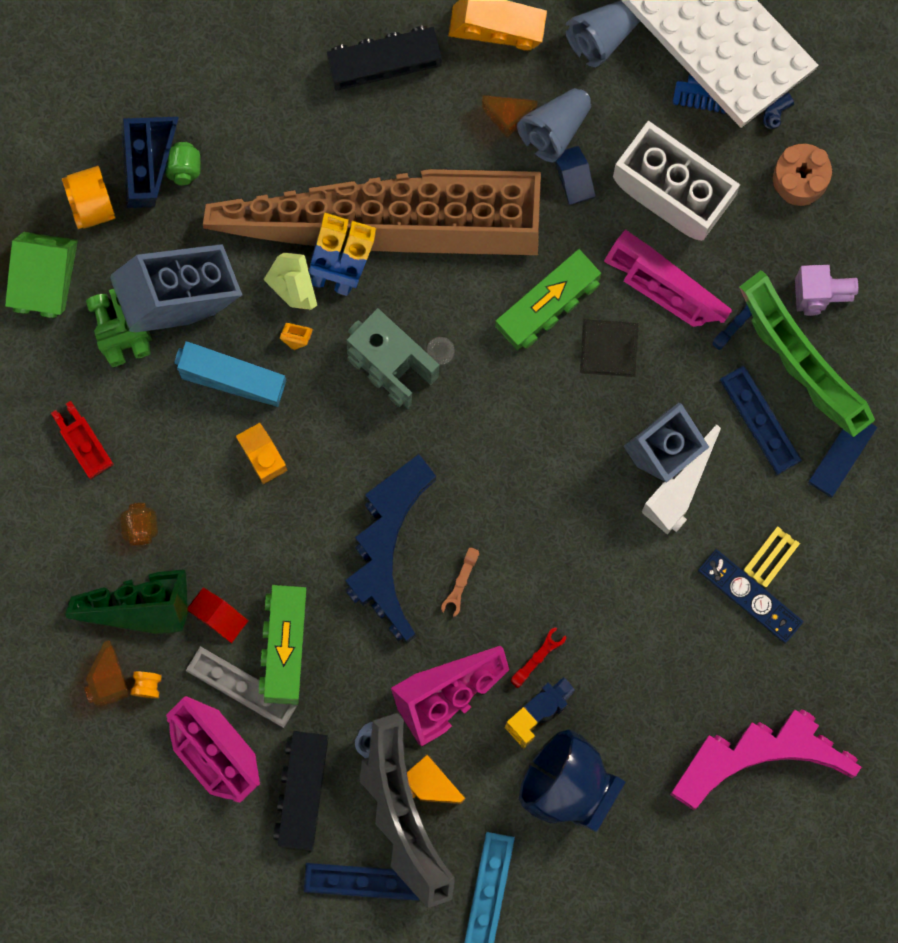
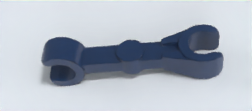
[713,304,753,350]

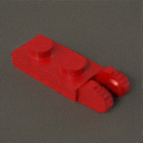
[51,401,114,480]

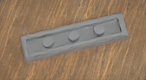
[186,646,298,728]

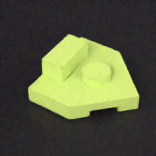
[264,253,317,310]

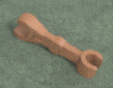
[441,548,479,617]

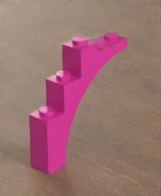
[670,709,861,810]

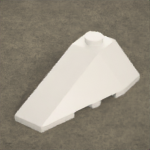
[642,425,721,534]

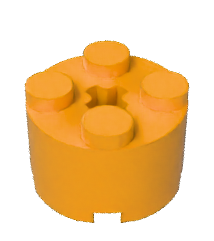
[62,166,115,229]

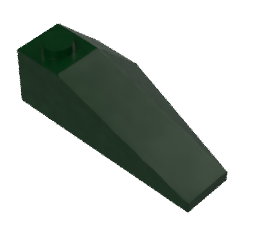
[65,570,188,634]

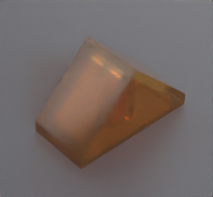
[482,96,538,138]

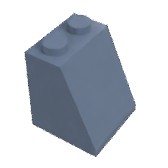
[623,403,709,483]

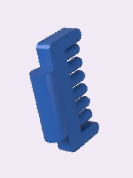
[673,75,726,114]

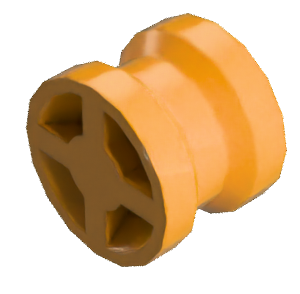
[131,671,162,699]

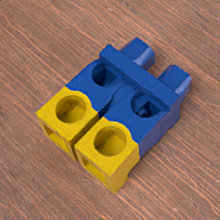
[309,212,376,296]

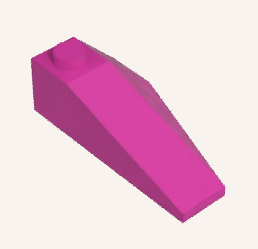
[391,646,509,747]

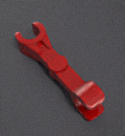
[511,628,566,688]

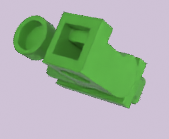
[86,289,152,367]

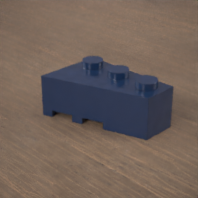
[121,117,179,208]

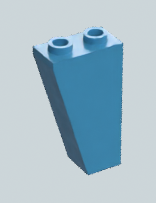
[175,341,286,407]

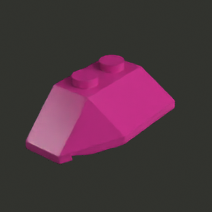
[166,696,260,803]

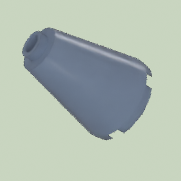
[566,0,640,67]
[517,88,591,162]

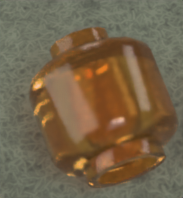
[120,503,158,545]

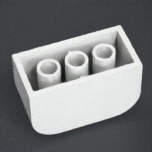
[613,121,740,241]

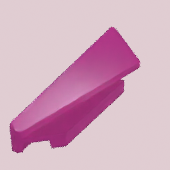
[604,230,732,327]

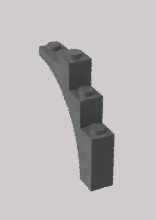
[360,713,455,909]

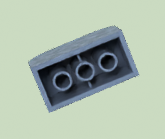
[110,244,242,332]

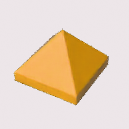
[280,323,313,350]

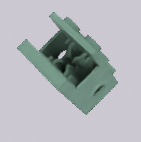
[347,308,440,409]

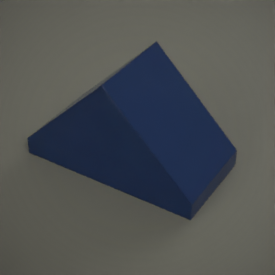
[555,146,595,205]

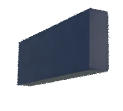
[808,423,877,498]

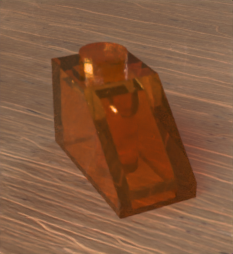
[84,640,130,708]

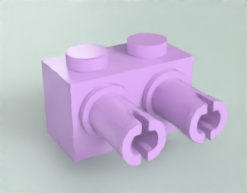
[795,265,858,316]

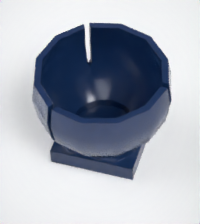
[519,729,626,832]

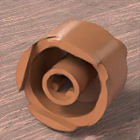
[773,144,832,206]

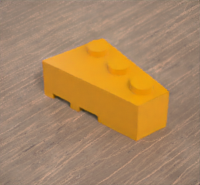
[448,0,547,50]

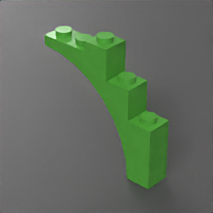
[739,270,875,437]

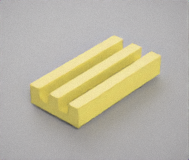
[743,526,800,589]

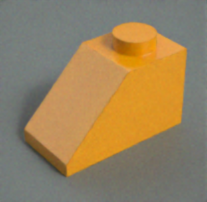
[236,423,287,484]
[407,755,465,804]

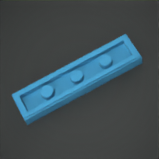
[465,832,515,943]

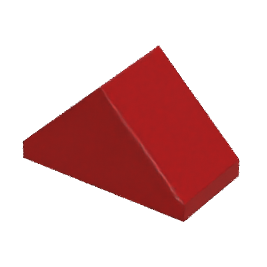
[187,587,249,643]

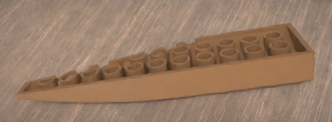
[203,169,541,255]

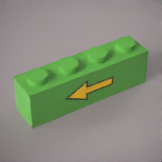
[495,249,601,351]
[259,585,306,705]

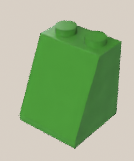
[5,232,78,318]

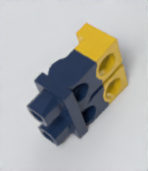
[505,677,575,749]

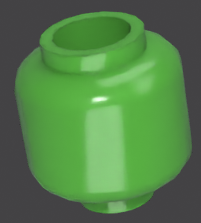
[164,142,201,185]

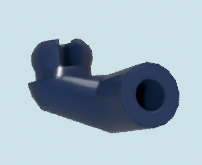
[763,93,794,129]

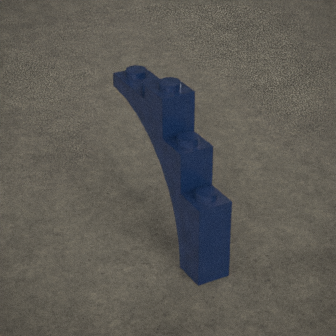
[345,454,436,644]

